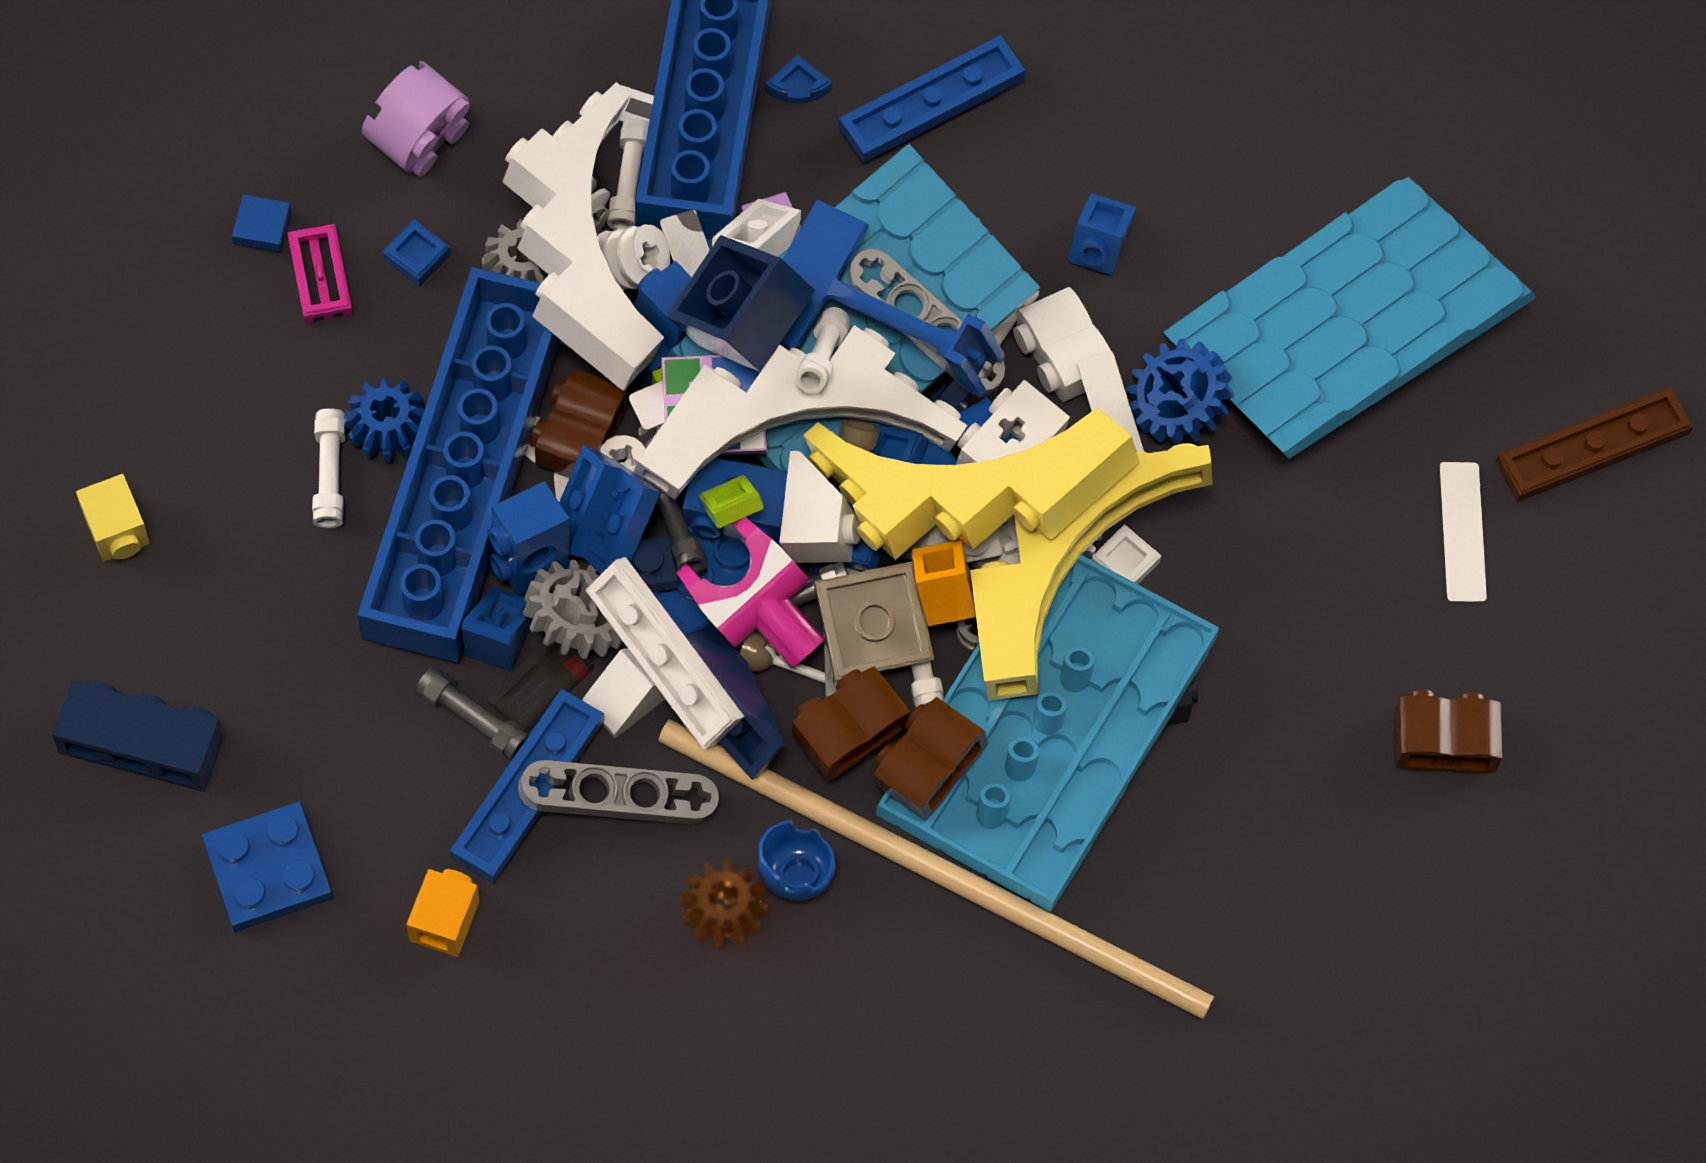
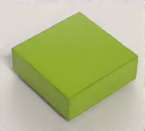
[699,475,764,529]

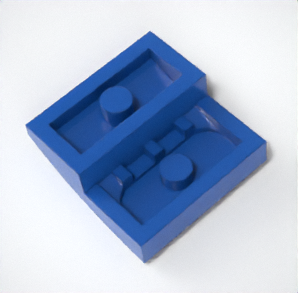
[559,445,660,574]

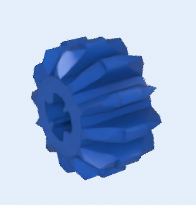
[344,375,425,464]

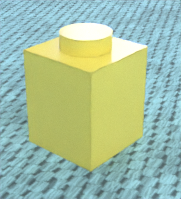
[76,474,150,562]

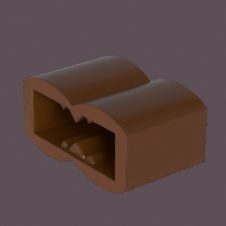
[530,368,628,477]
[792,666,911,781]
[1394,690,1502,774]
[874,697,988,821]

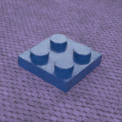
[201,801,333,933]

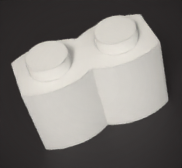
[1013,287,1111,402]

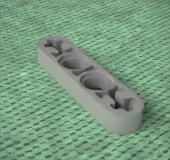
[849,248,1005,395]
[518,760,719,825]

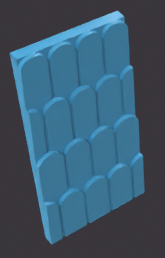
[667,144,1040,472]
[1163,177,1536,459]
[876,555,1219,912]

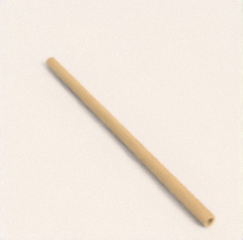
[658,719,1214,1019]

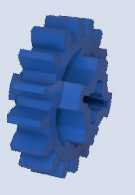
[1126,339,1234,446]

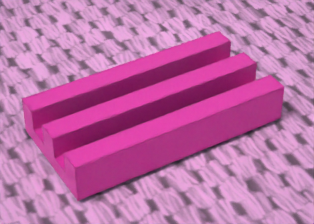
[287,224,353,324]

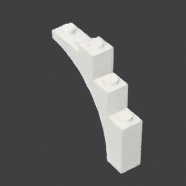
[502,82,664,391]
[633,325,968,500]

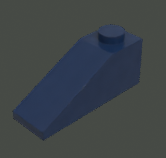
[684,625,786,780]

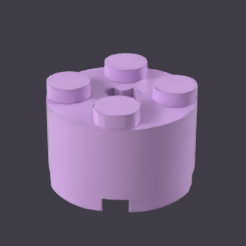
[362,61,470,177]

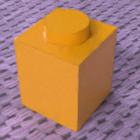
[912,540,976,626]
[406,869,480,957]

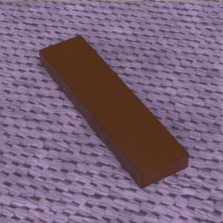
[1495,386,1693,502]

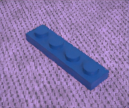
[839,35,1026,163]
[450,689,604,883]

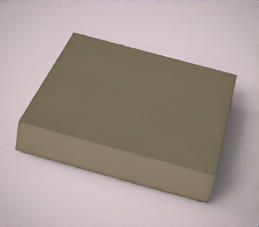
[814,561,934,682]

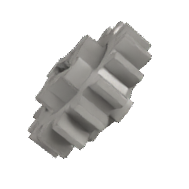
[523,560,622,659]

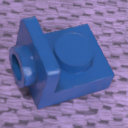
[1068,193,1136,275]

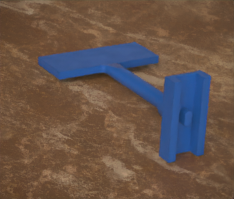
[779,200,1005,398]

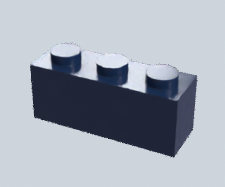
[52,680,224,792]

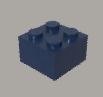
[666,235,815,372]

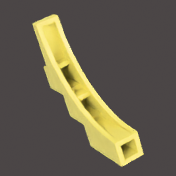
[803,407,1139,560]
[970,443,1213,701]

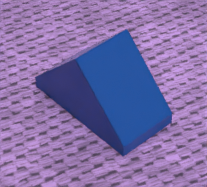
[461,586,533,672]

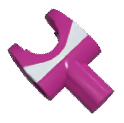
[676,517,825,669]

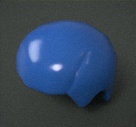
[757,820,836,901]

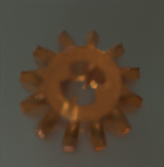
[680,858,768,949]

